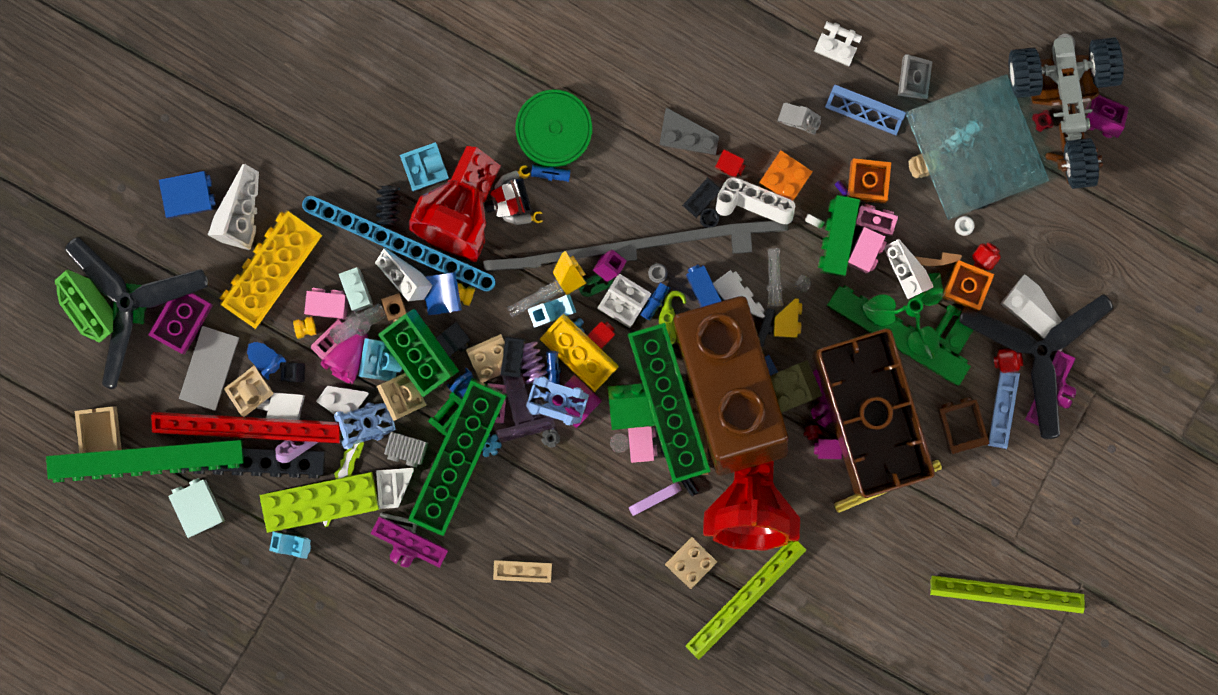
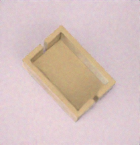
[75,407,122,453]

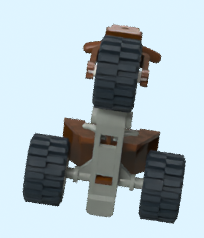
[1008,37,1124,189]

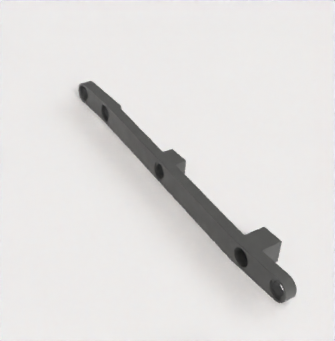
[483,221,789,271]

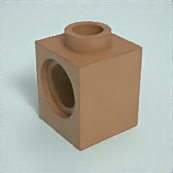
[381,293,407,322]

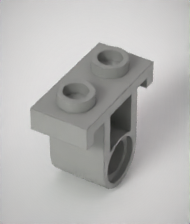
[777,103,821,135]

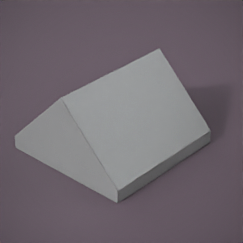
[898,55,932,99]

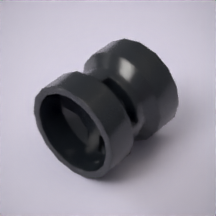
[700,208,719,228]

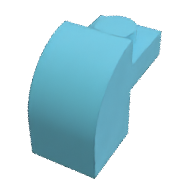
[528,294,576,327]
[269,532,311,559]

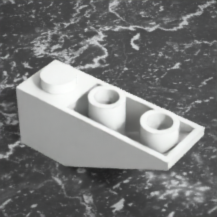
[884,239,933,299]
[375,248,433,301]
[713,270,765,319]

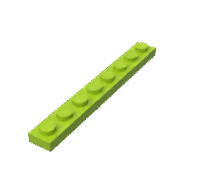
[686,541,806,660]
[930,576,1085,613]

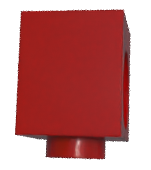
[715,150,746,178]
[587,321,615,349]

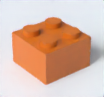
[759,150,813,201]
[847,158,891,204]
[942,260,994,311]

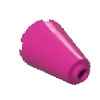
[321,329,368,384]

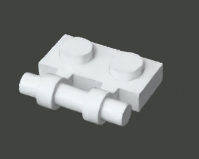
[814,21,862,66]

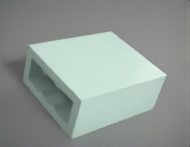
[339,267,374,312]
[168,478,225,538]

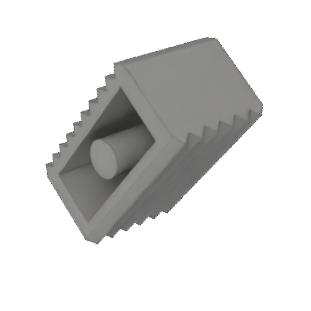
[384,432,428,467]

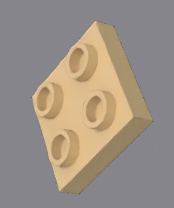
[466,334,505,383]
[224,366,274,417]
[377,373,426,421]
[665,537,717,589]

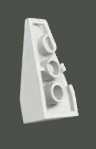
[208,164,259,250]
[1000,274,1062,351]

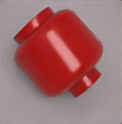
[972,242,1001,271]
[994,348,1023,373]

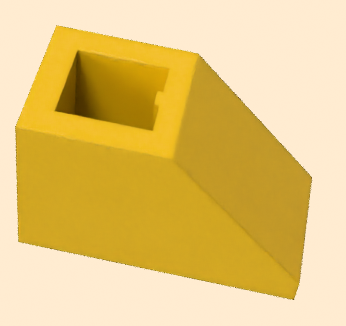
[553,251,586,295]
[773,299,802,338]

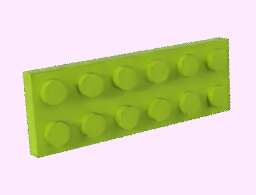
[259,472,380,533]

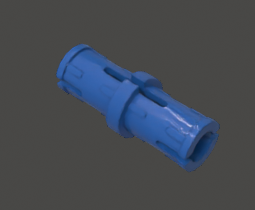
[531,165,571,182]
[640,282,671,321]
[546,351,561,390]

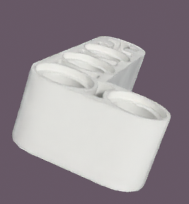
[716,177,795,224]

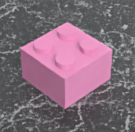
[848,227,887,273]
[304,288,348,319]

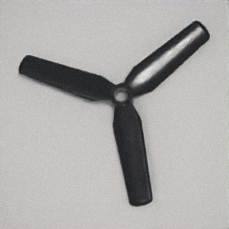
[65,237,208,389]
[959,294,1113,439]

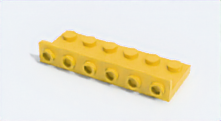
[219,210,322,329]

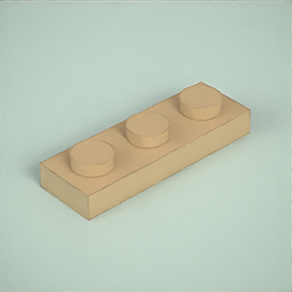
[493,560,552,583]

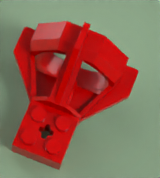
[409,146,501,262]
[703,461,800,551]

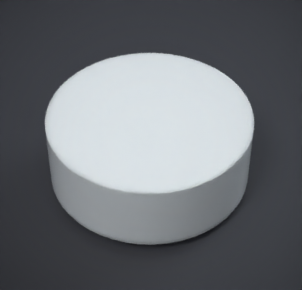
[805,214,825,229]
[955,216,975,236]

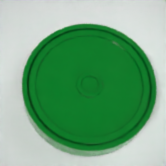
[515,90,592,168]

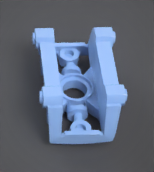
[526,376,589,426]
[334,403,396,449]

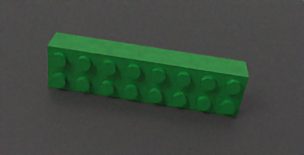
[628,323,711,483]
[408,378,507,536]

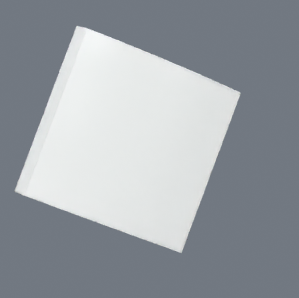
[597,274,651,328]

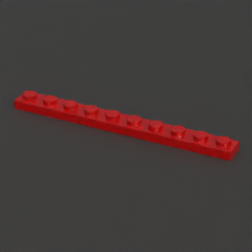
[151,412,341,443]

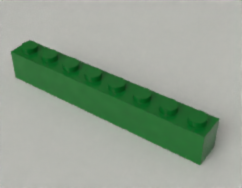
[827,285,971,386]

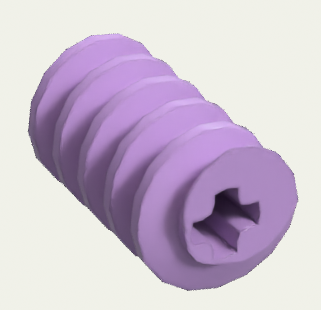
[521,342,547,384]

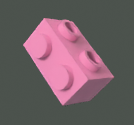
[855,204,898,236]
[628,426,658,463]

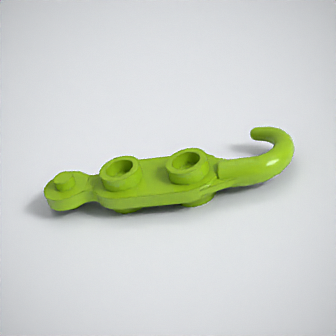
[659,291,687,344]

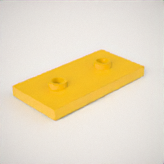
[540,313,619,392]

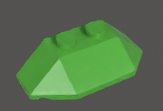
[55,270,113,343]

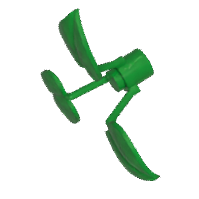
[862,273,943,359]

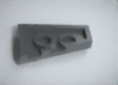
[659,108,719,156]

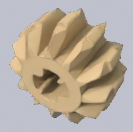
[908,152,942,178]

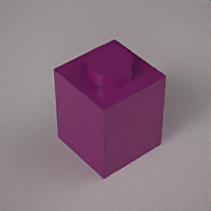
[593,250,626,282]
[814,439,842,459]

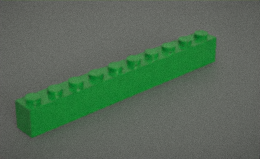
[46,440,244,483]

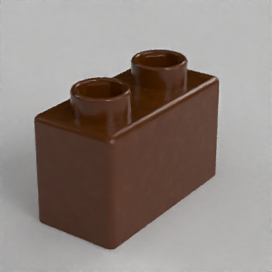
[673,296,788,476]
[813,329,935,498]

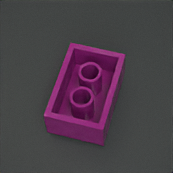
[149,293,213,355]

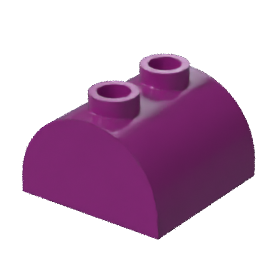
[1085,95,1129,138]
[552,375,602,428]

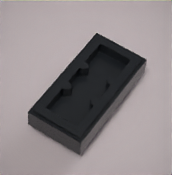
[682,177,721,219]
[758,308,775,347]
[500,337,525,378]

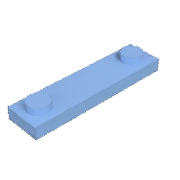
[987,371,1020,449]

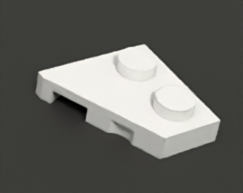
[316,386,369,424]
[376,468,414,509]

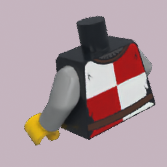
[484,165,543,225]

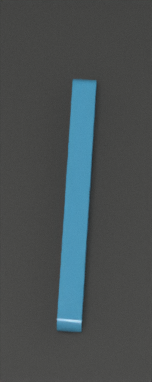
[302,196,496,292]

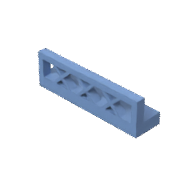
[825,84,906,136]

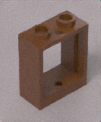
[938,397,989,454]

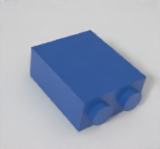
[159,171,216,219]
[686,264,721,307]

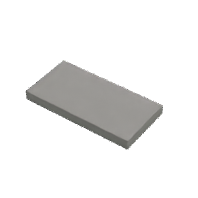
[179,326,239,411]

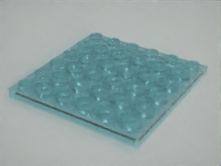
[905,74,1049,220]

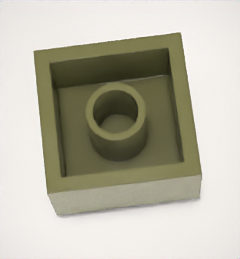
[770,360,822,413]

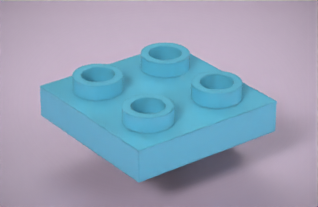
[400,142,449,192]
[358,338,402,381]

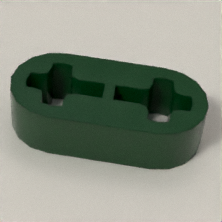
[579,274,613,297]

